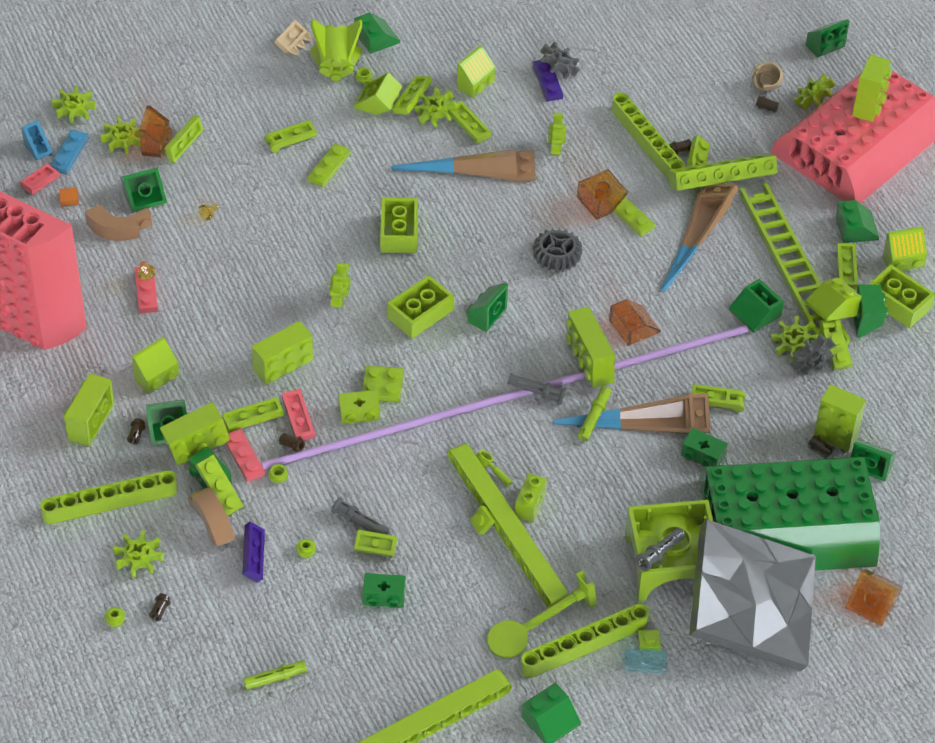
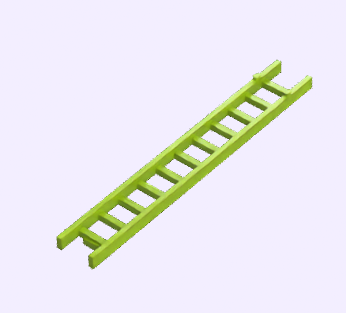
[739,183,850,345]

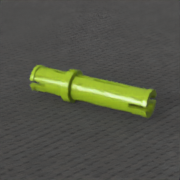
[577,386,612,442]
[243,659,307,691]

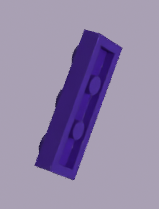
[533,60,563,102]
[242,522,265,583]

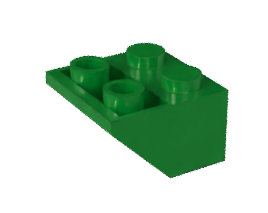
[806,19,850,58]
[729,279,784,333]

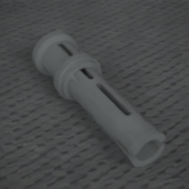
[507,373,566,405]
[331,497,390,535]
[635,528,685,571]

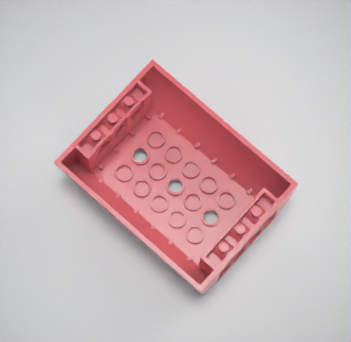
[771,71,935,203]
[0,191,87,350]

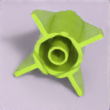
[310,19,362,81]

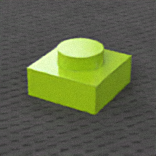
[469,506,496,535]
[638,630,661,652]

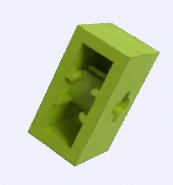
[338,390,380,424]
[515,473,547,523]

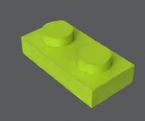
[354,530,398,558]

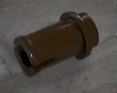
[756,95,779,113]
[669,139,692,155]
[127,418,146,445]
[279,433,305,452]
[808,435,835,458]
[149,593,171,621]

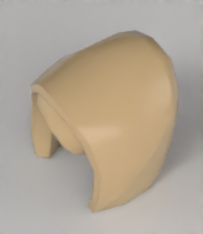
[752,62,784,92]

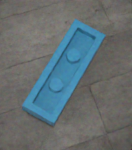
[50,129,89,175]

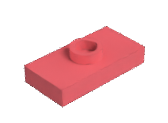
[20,163,60,195]

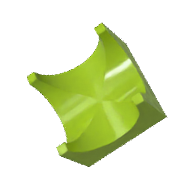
[625,500,713,601]

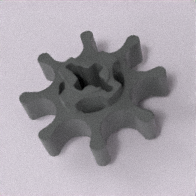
[540,42,580,79]
[790,334,836,375]

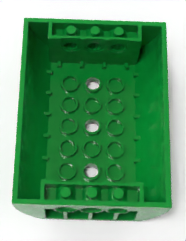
[699,457,880,571]

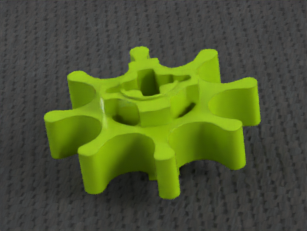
[793,74,836,111]
[51,86,97,124]
[413,87,458,128]
[548,113,567,155]
[100,116,145,154]
[329,262,351,308]
[771,316,818,361]
[113,530,164,578]

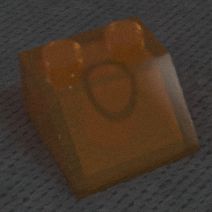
[139,105,173,158]
[577,169,628,220]
[609,299,661,346]
[845,569,903,626]

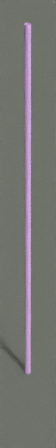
[261,325,748,470]

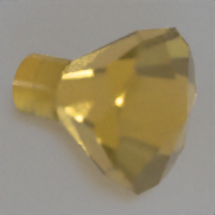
[199,204,219,221]
[138,261,155,280]

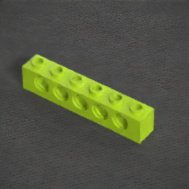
[668,153,778,191]

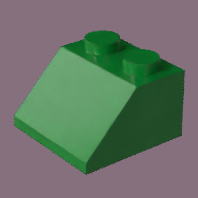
[354,13,400,54]
[120,167,167,212]
[835,200,879,243]
[467,283,508,332]
[853,285,888,338]
[146,399,187,445]
[851,439,896,481]
[521,682,581,743]

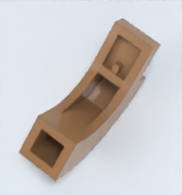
[85,204,152,241]
[187,487,235,546]

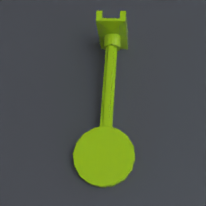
[487,570,597,659]

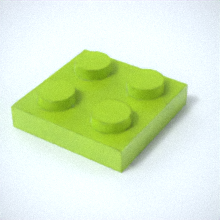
[362,365,404,403]

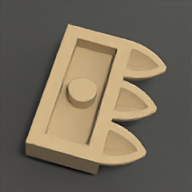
[273,20,312,55]

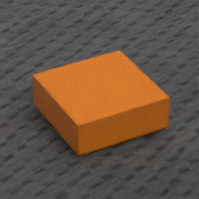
[59,187,79,206]

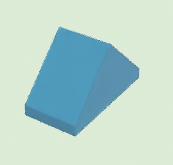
[21,120,53,160]

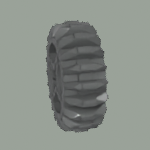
[533,228,583,273]

